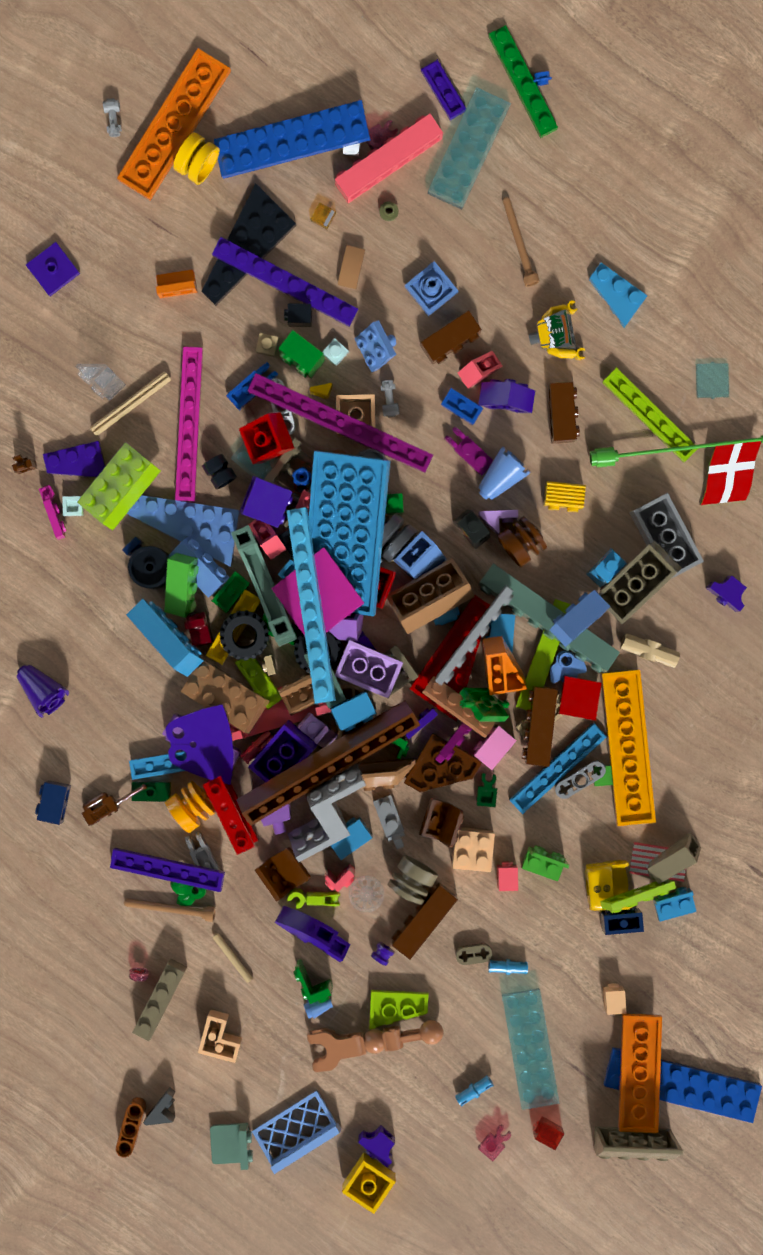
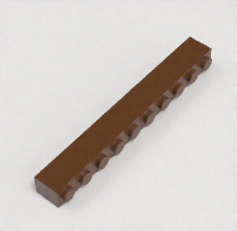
[236,700,420,826]

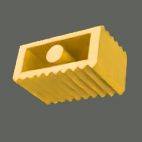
[543,481,586,512]

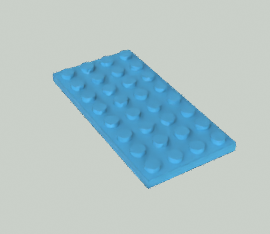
[309,451,390,617]

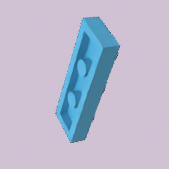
[129,751,187,780]

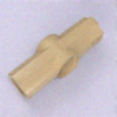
[620,633,680,668]

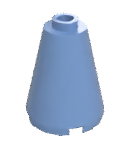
[478,446,531,500]

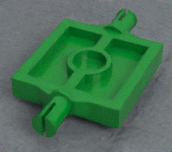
[460,688,509,722]

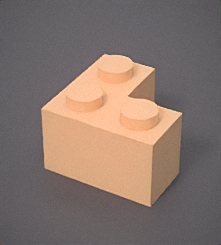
[198,1009,242,1063]

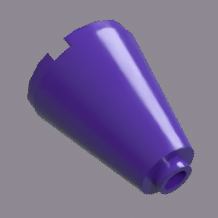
[17,665,69,718]

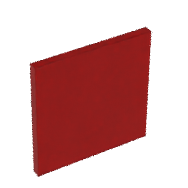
[558,676,602,721]

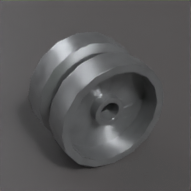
[382,513,417,563]

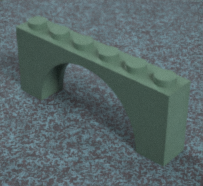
[231,525,297,647]

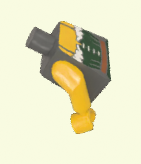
[529,300,585,360]

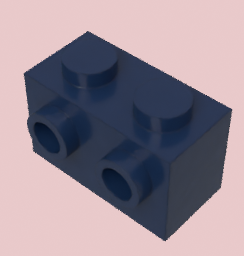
[35,780,71,825]
[600,906,644,935]

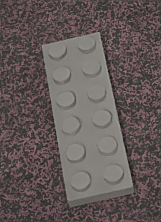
[435,584,514,685]

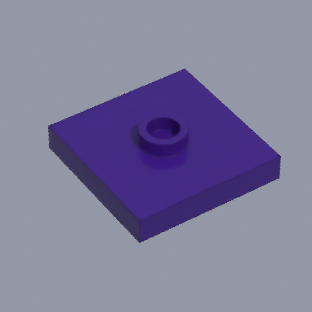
[26,242,80,297]

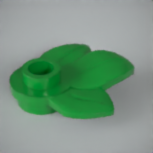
[170,882,207,906]

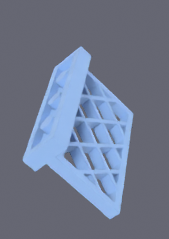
[252,1090,342,1174]

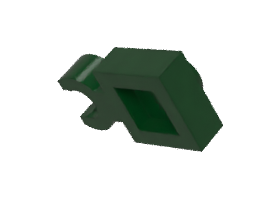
[476,773,498,808]

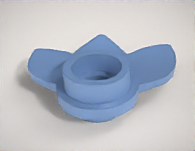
[549,650,587,683]

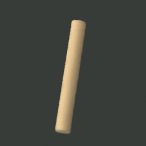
[212,933,253,983]

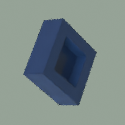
[122,536,144,556]

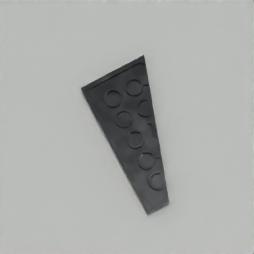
[202,183,297,306]

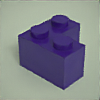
[478,379,536,413]

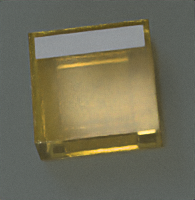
[310,202,336,230]

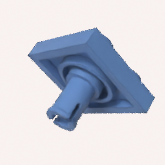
[404,261,458,317]
[354,320,396,373]

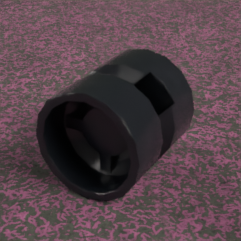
[202,454,237,490]

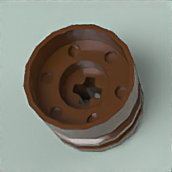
[497,516,547,568]

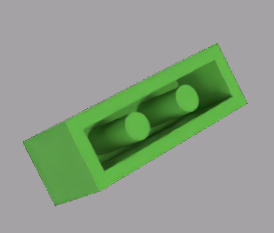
[164,553,199,618]

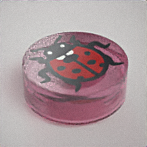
[129,968,149,981]

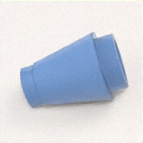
[303,999,333,1019]

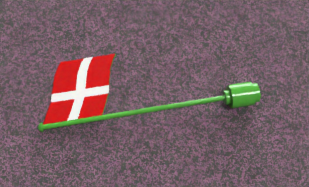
[589,435,763,505]

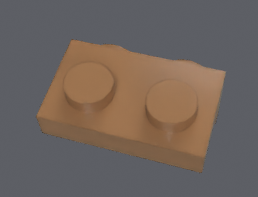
[278,674,315,716]

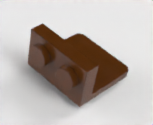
[419,798,464,848]
[255,847,311,902]

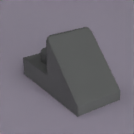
[143,1087,176,1126]

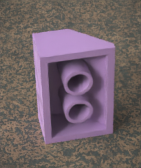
[335,640,403,698]

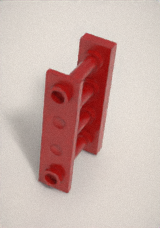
[203,776,259,855]

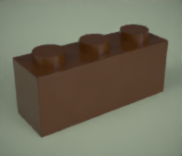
[420,311,482,365]
[548,382,580,444]

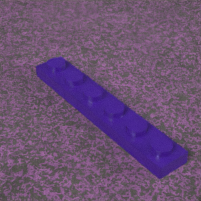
[110,848,225,892]

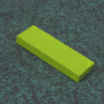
[235,658,282,709]

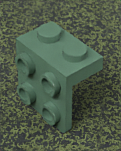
[210,1123,253,1170]

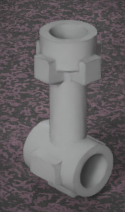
[103,98,122,137]
[381,380,400,418]

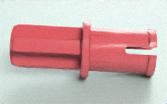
[240,731,274,764]

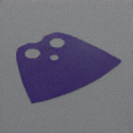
[166,704,233,785]

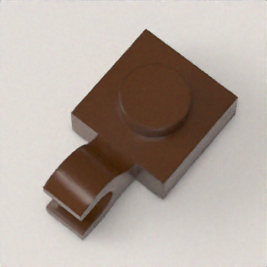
[12,454,37,474]

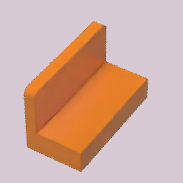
[156,269,198,298]

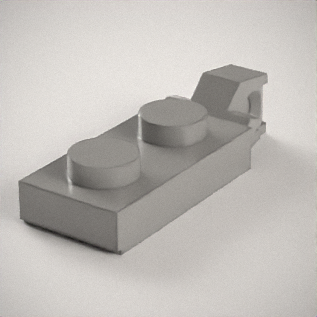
[373,794,405,849]

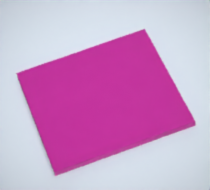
[271,547,364,636]

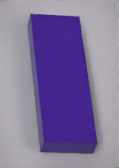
[421,59,467,120]

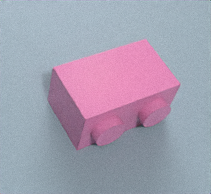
[473,725,516,770]

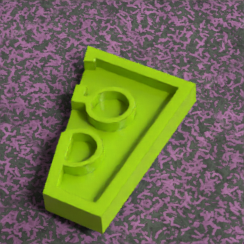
[369,990,429,1030]

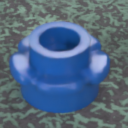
[533,71,552,86]
[292,467,311,486]

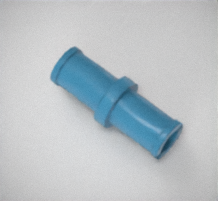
[488,959,528,975]
[455,1075,494,1107]

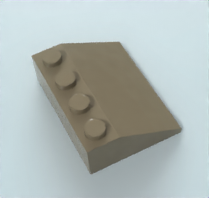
[594,1126,683,1161]

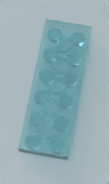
[428,87,511,210]
[502,988,560,1110]

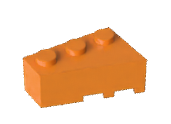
[483,636,527,695]

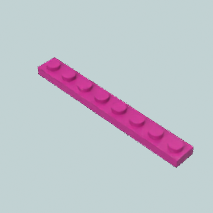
[175,347,203,502]

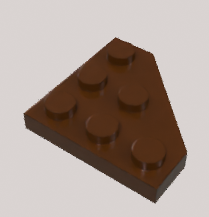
[404,733,482,793]

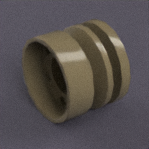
[387,855,438,905]

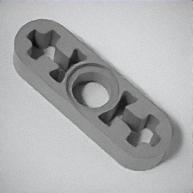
[555,761,606,799]

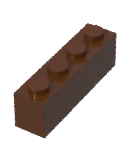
[522,686,558,767]
[391,882,458,960]

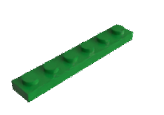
[488,25,558,138]

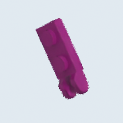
[444,427,493,476]
[435,722,472,764]

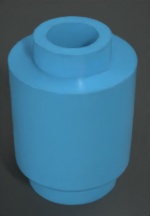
[433,607,460,626]

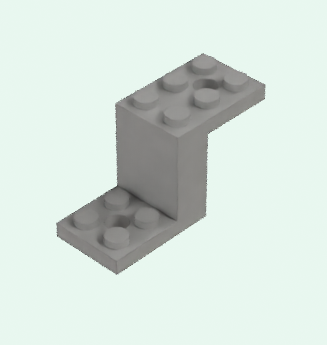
[288,763,366,862]

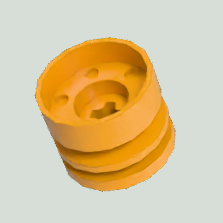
[165,781,216,833]

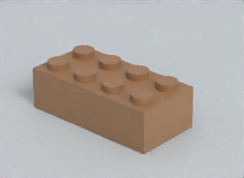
[387,558,475,634]
[180,660,269,733]

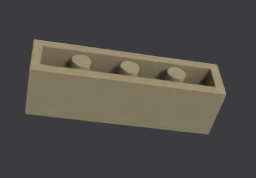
[132,959,187,1041]

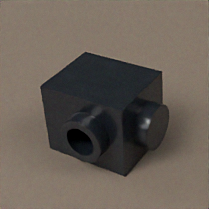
[284,303,312,327]

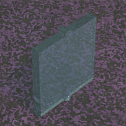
[696,362,729,400]

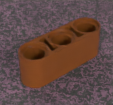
[116,1097,146,1158]

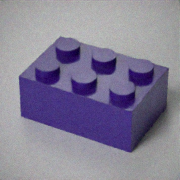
[248,720,318,782]

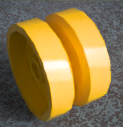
[173,133,220,185]

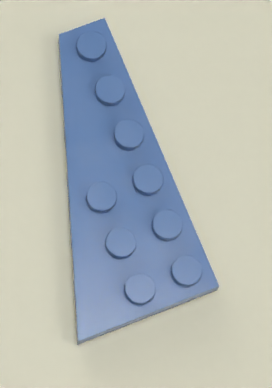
[127,495,240,567]

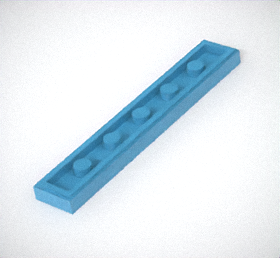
[509,723,607,814]

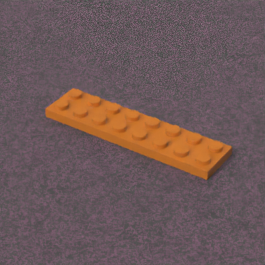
[117,48,231,201]

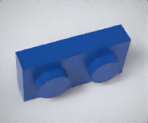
[441,388,483,425]

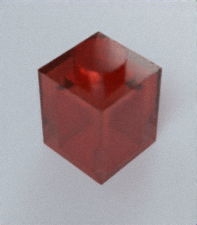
[532,1116,564,1150]

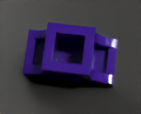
[706,576,747,612]
[358,1125,395,1168]

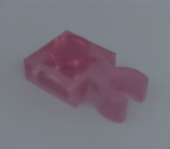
[366,120,398,150]
[478,1124,511,1162]

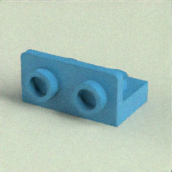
[653,887,697,922]

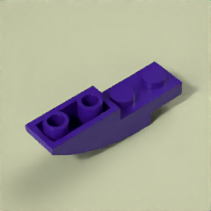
[274,906,351,962]

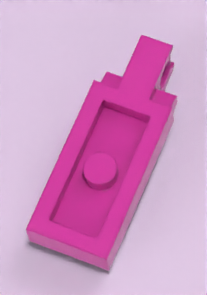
[39,485,67,540]

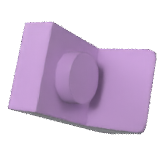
[478,510,518,535]
[297,712,338,748]

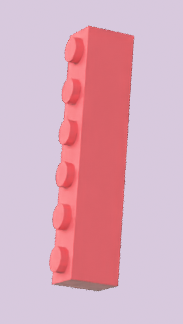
[335,114,443,203]

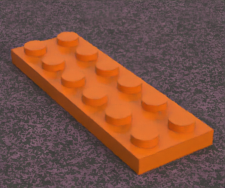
[618,1014,662,1133]

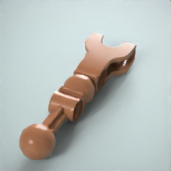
[307,1020,444,1072]

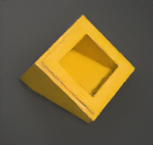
[309,383,333,400]

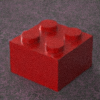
[239,412,295,465]

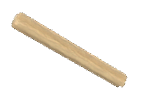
[90,372,171,436]

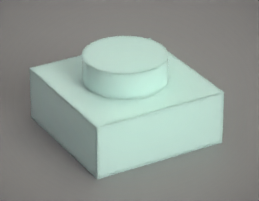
[323,338,349,366]
[62,496,84,516]

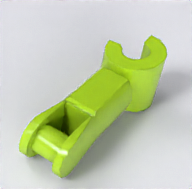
[287,887,340,909]

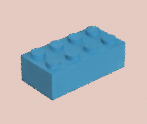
[126,599,204,677]

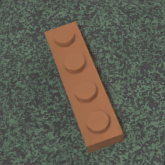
[422,676,496,738]

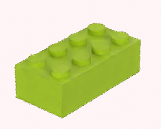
[77,442,161,530]

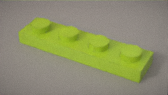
[600,880,676,913]

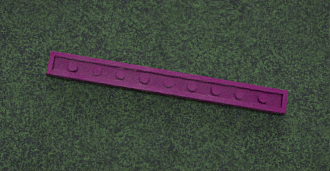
[248,373,433,473]

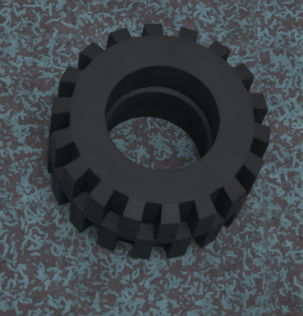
[220,610,269,660]
[294,631,343,673]

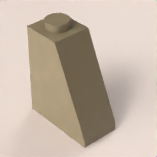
[647,833,701,884]

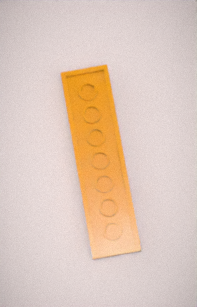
[601,670,656,826]

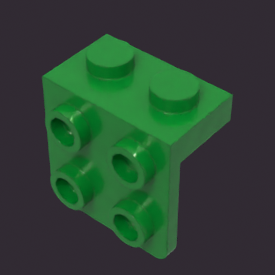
[293,959,333,1004]

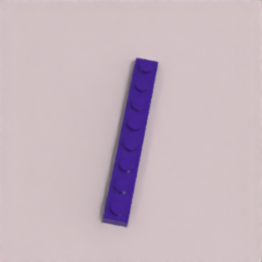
[212,237,358,327]

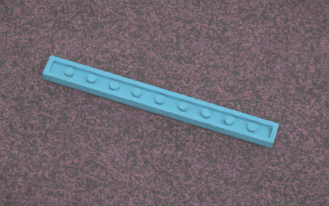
[287,507,336,704]

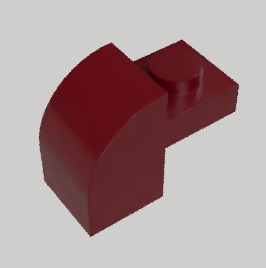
[184,612,213,647]

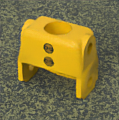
[585,860,633,911]

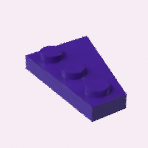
[42,441,106,477]

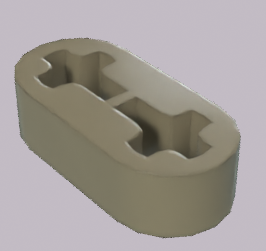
[456,943,492,965]

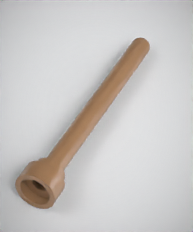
[503,197,540,287]
[124,899,216,922]

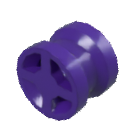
[371,942,395,966]

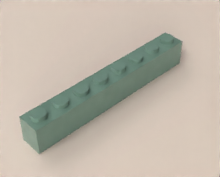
[478,563,620,673]

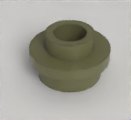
[379,201,399,221]

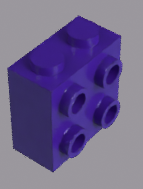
[239,476,293,528]

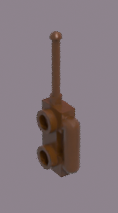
[81,784,147,826]

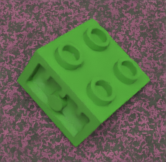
[521,845,569,881]

